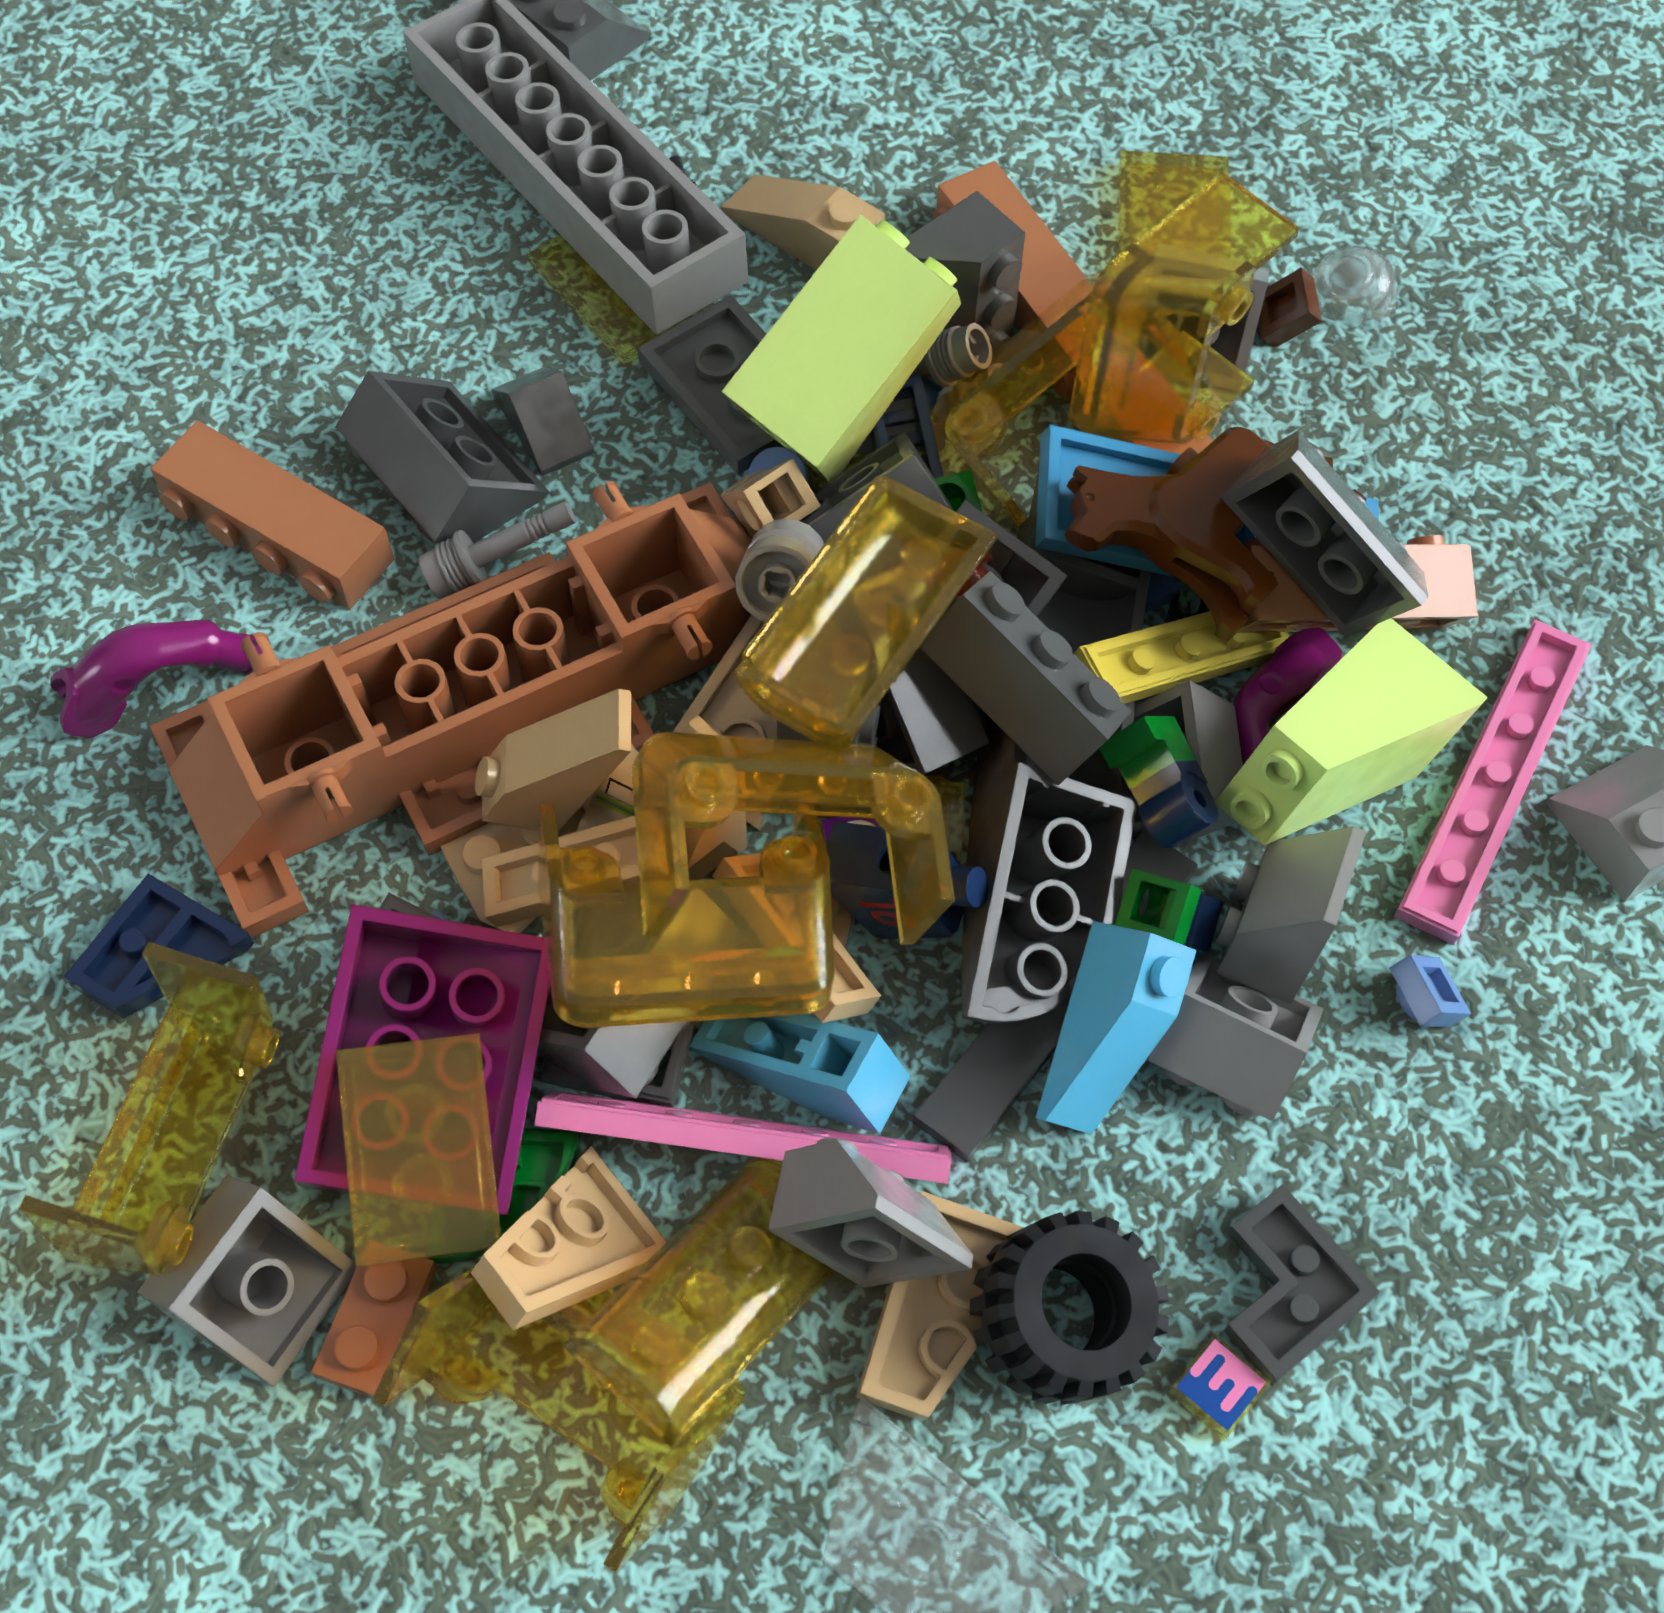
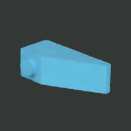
[1036,921,1196,1134]
[689,992,911,1134]

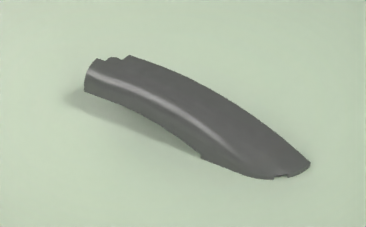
[962,470,1152,1024]

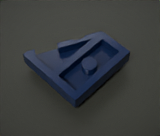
[64,874,254,1019]

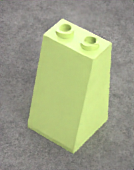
[722,214,961,482]
[1215,618,1488,846]

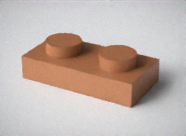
[311,1239,437,1401]

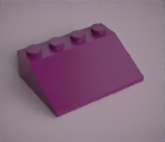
[294,904,557,1216]

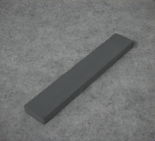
[913,829,1198,1163]

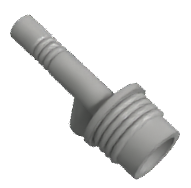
[910,323,992,387]
[418,501,576,599]

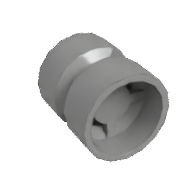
[735,519,827,624]

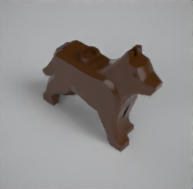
[1064,426,1367,644]

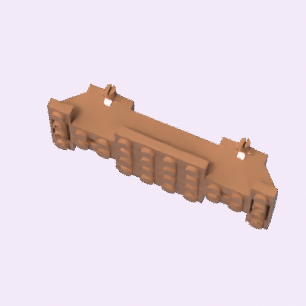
[149,481,802,938]

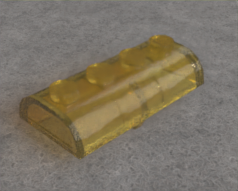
[734,475,998,749]
[563,1157,835,1448]

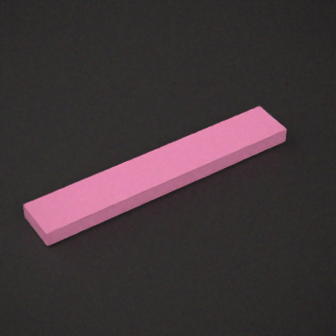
[1394,619,1592,945]
[534,1090,951,1184]

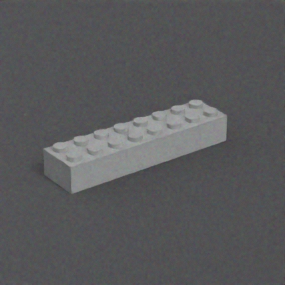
[403,0,749,335]

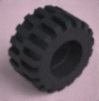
[970,1210,1170,1405]

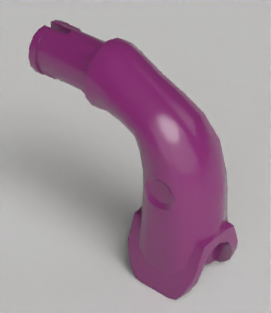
[50,619,262,738]
[1233,627,1343,765]

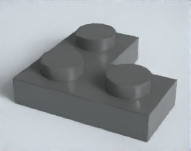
[1224,1184,1380,1387]

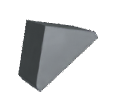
[491,367,594,476]

